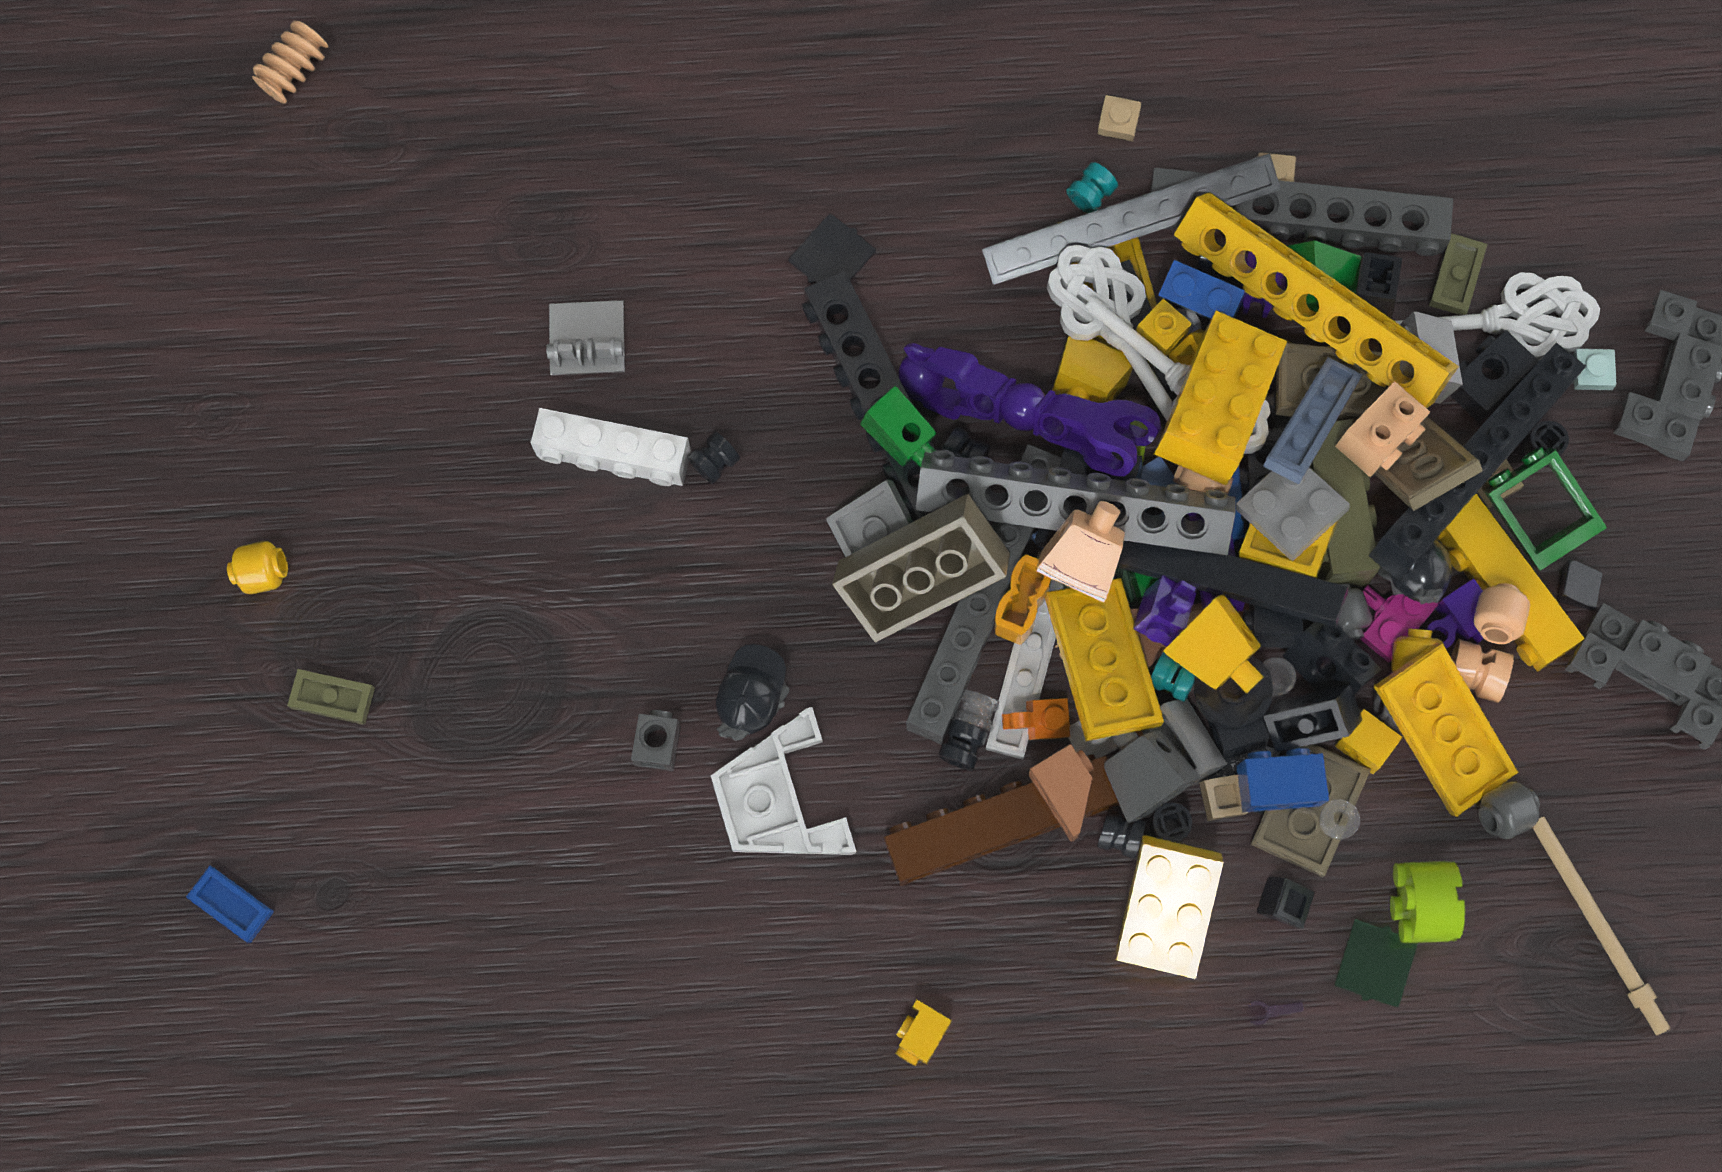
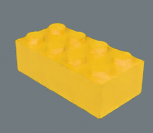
[1154,311,1287,486]

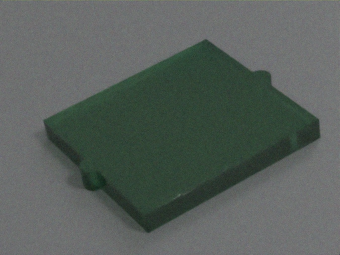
[1334,919,1418,1008]

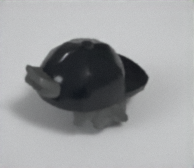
[1378,524,1452,604]
[715,644,790,741]

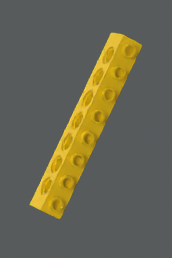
[1174,192,1459,409]

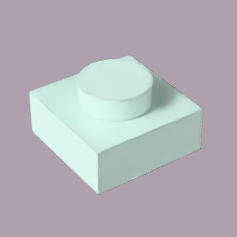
[1573,349,1616,390]

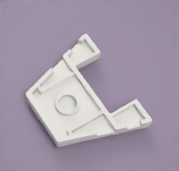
[711,707,856,855]

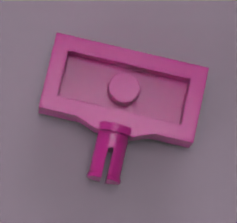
[1360,585,1439,663]

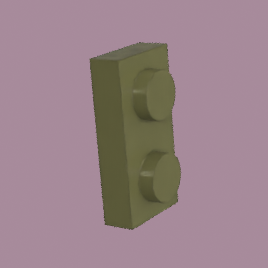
[1429,233,1487,315]
[287,669,375,725]

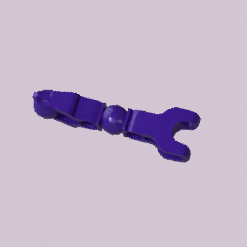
[898,343,1161,476]

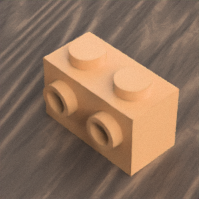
[1335,381,1430,478]

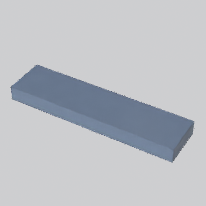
[1264,357,1362,485]

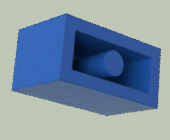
[1236,748,1329,813]

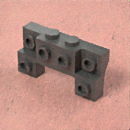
[1613,290,1722,461]
[1565,603,1722,750]

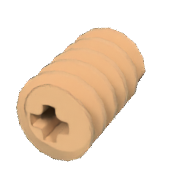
[252,21,329,104]

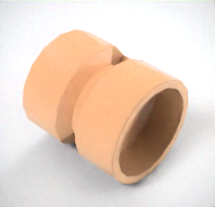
[1450,639,1514,703]

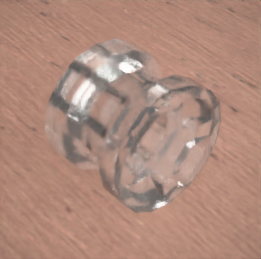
[1263,658,1296,701]
[954,690,1000,732]

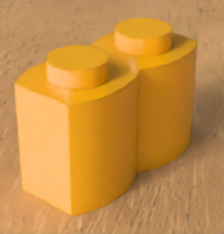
[995,554,1051,645]

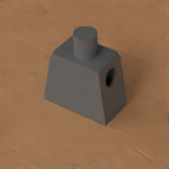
[1104,731,1202,823]

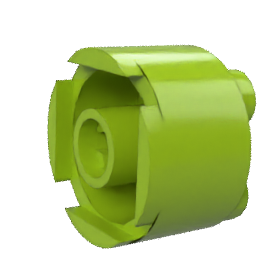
[1390,861,1465,943]

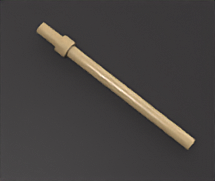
[1533,816,1670,1036]

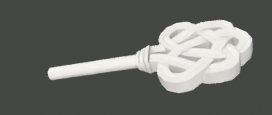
[1047,245,1172,421]
[1395,272,1600,361]
[1085,297,1270,454]

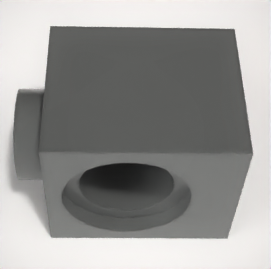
[631,710,681,771]

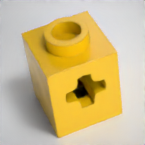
[1136,298,1192,356]
[1335,709,1403,774]

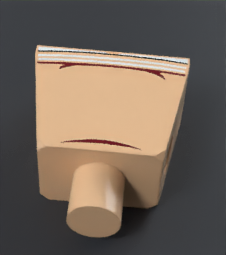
[1036,501,1125,603]

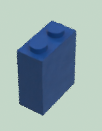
[1158,260,1246,320]

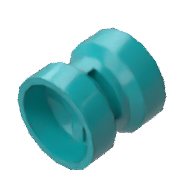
[1066,162,1118,214]
[1151,652,1196,702]

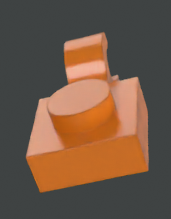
[1002,698,1071,740]

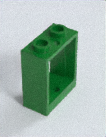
[1483,447,1607,571]

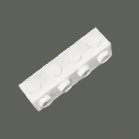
[530,408,691,486]

